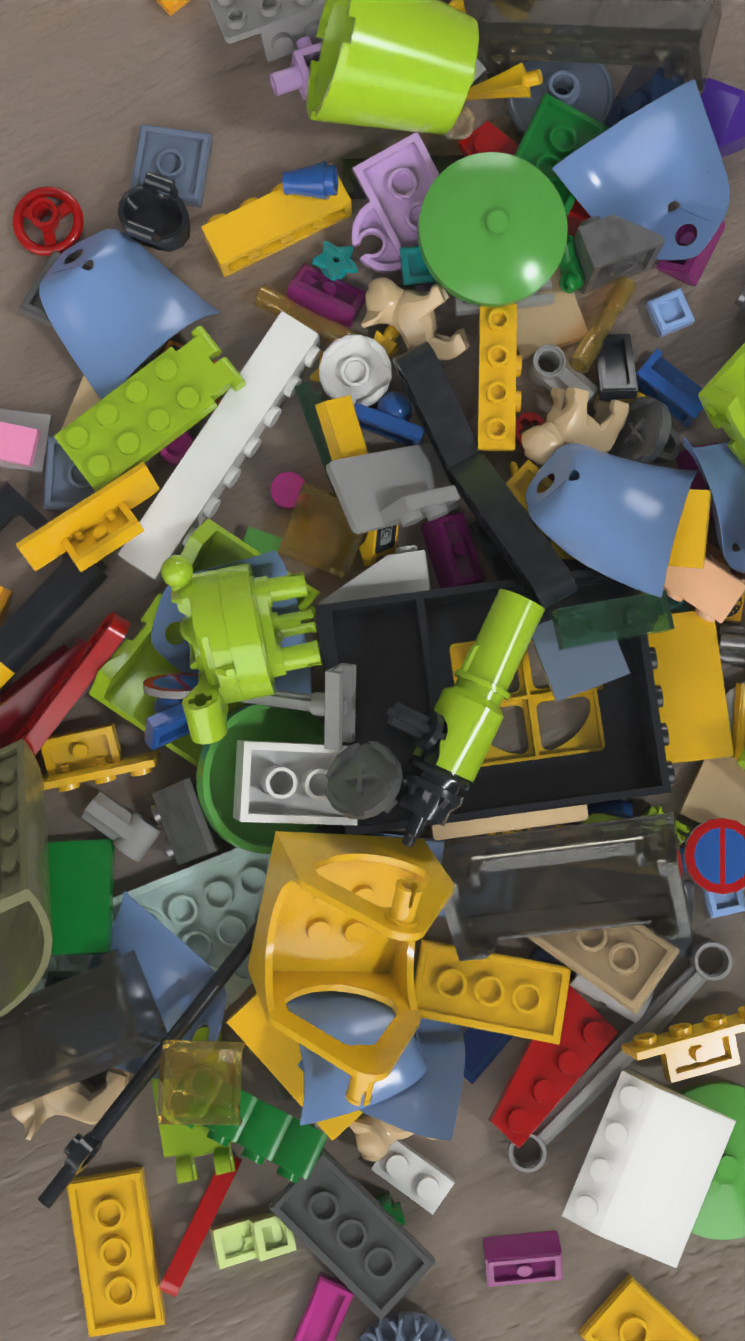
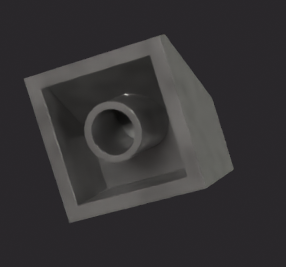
[574,214,665,295]
[150,778,225,865]

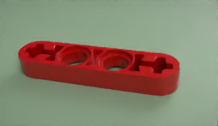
[158,1154,242,1297]

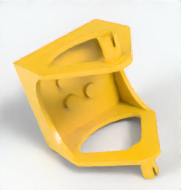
[247,831,455,1106]

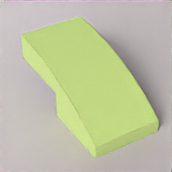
[210,1212,297,1269]

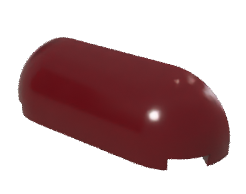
[0,638,96,749]

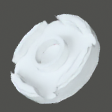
[319,335,392,407]

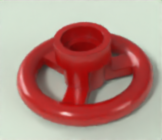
[12,186,84,257]

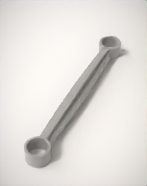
[507,940,732,1173]

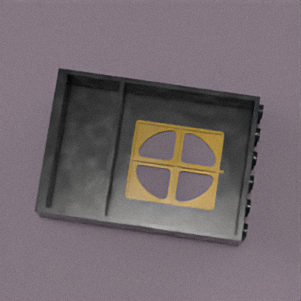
[315,568,675,835]

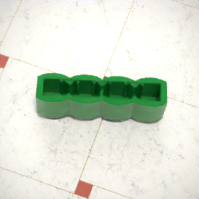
[167,1065,328,1184]

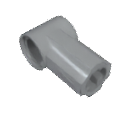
[528,344,598,401]
[81,791,162,862]

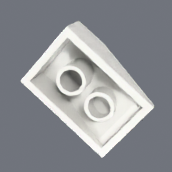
[233,740,358,825]

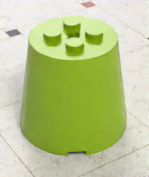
[306,0,479,135]

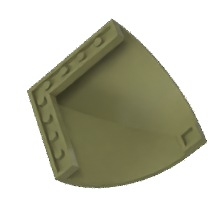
[0,739,53,1017]

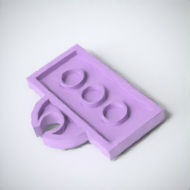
[351,132,440,292]

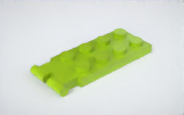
[54,326,246,492]

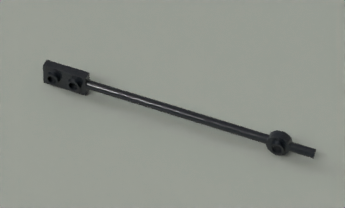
[38,824,346,1209]

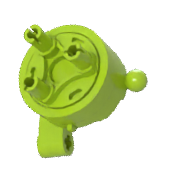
[161,555,322,745]

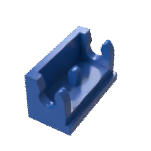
[636,348,703,428]

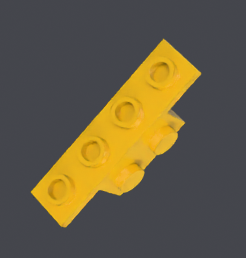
[477,304,522,451]
[16,462,160,572]
[41,723,161,792]
[621,1006,745,1083]

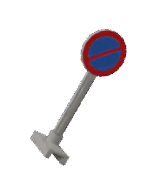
[143,663,356,751]
[683,817,745,894]

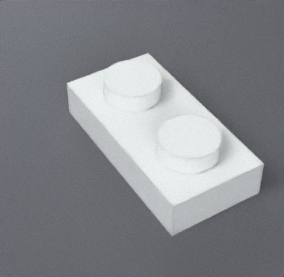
[371,1140,455,1215]

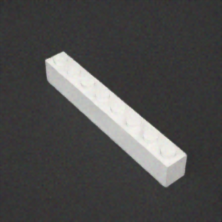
[118,311,322,584]

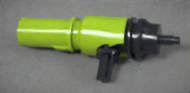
[387,589,545,848]

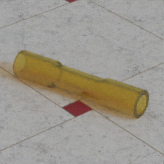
[569,277,636,373]
[254,285,360,344]

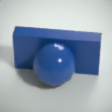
[354,392,425,446]
[144,697,190,750]

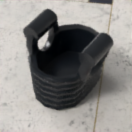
[117,171,190,252]

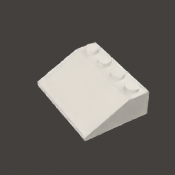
[562,1069,736,1268]

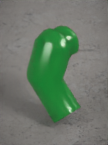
[559,235,585,294]

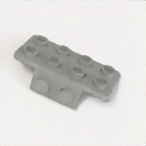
[208,0,325,62]
[326,443,460,534]

